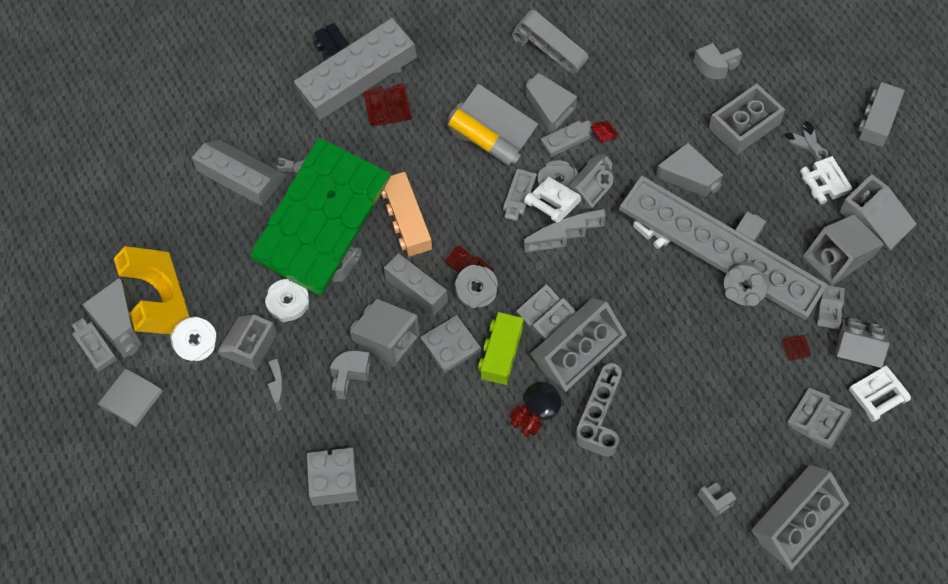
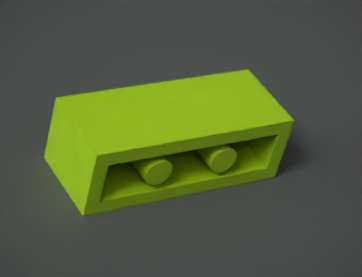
[478,312,524,385]

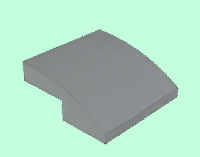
[514,284,576,341]
[98,369,163,427]
[788,388,852,449]

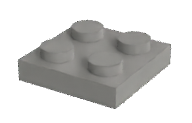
[420,315,481,373]

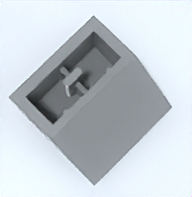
[217,315,277,370]
[836,318,890,368]

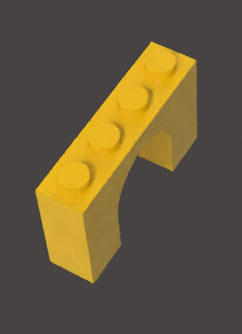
[114,246,190,334]

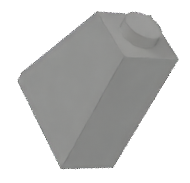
[525,73,577,133]
[656,143,723,197]

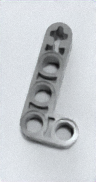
[512,10,588,74]
[576,363,622,457]

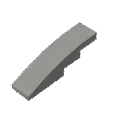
[524,209,606,253]

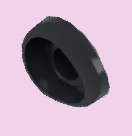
[524,382,561,420]

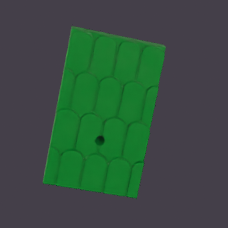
[250,138,390,297]

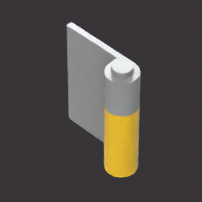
[448,84,538,166]

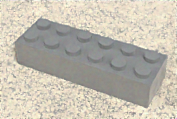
[294,18,417,120]

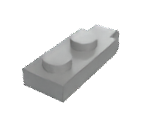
[541,120,594,157]
[503,169,537,221]
[72,318,117,372]

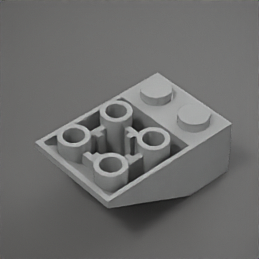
[839,174,916,251]

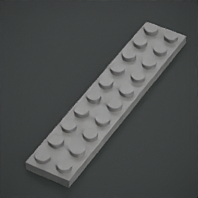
[619,176,828,321]

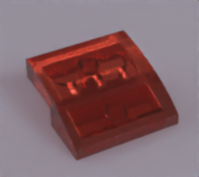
[363,83,413,126]

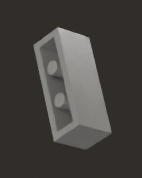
[858,82,905,147]
[384,253,448,316]

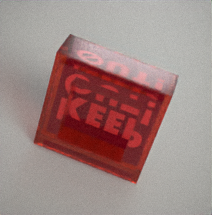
[590,121,619,142]
[782,335,811,361]

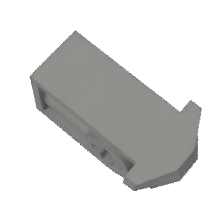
[567,153,614,209]

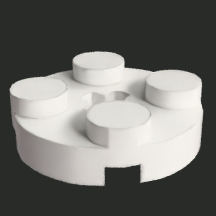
[265,279,309,322]
[170,316,216,361]

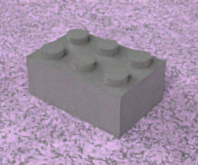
[709,84,785,155]

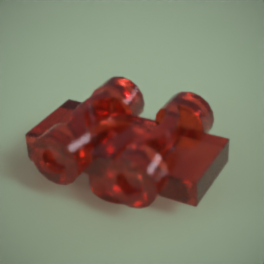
[509,405,543,437]

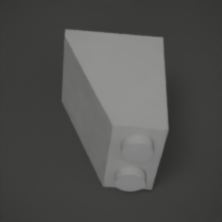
[803,214,884,286]
[82,278,142,358]
[350,299,420,367]

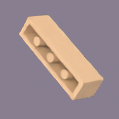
[381,172,432,257]

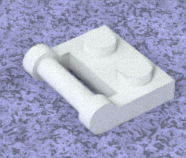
[524,177,581,223]
[849,366,911,422]

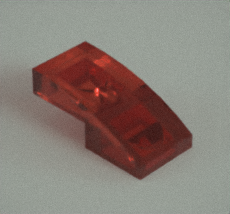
[444,245,493,286]

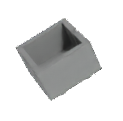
[307,448,359,506]

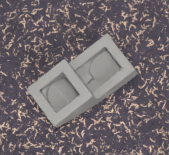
[817,285,845,330]
[268,359,285,411]

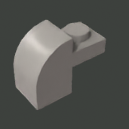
[693,43,742,79]
[330,351,371,399]

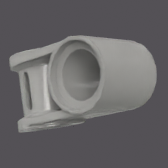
[332,246,362,282]

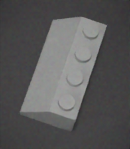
[192,140,286,206]
[530,298,627,392]
[752,465,849,570]

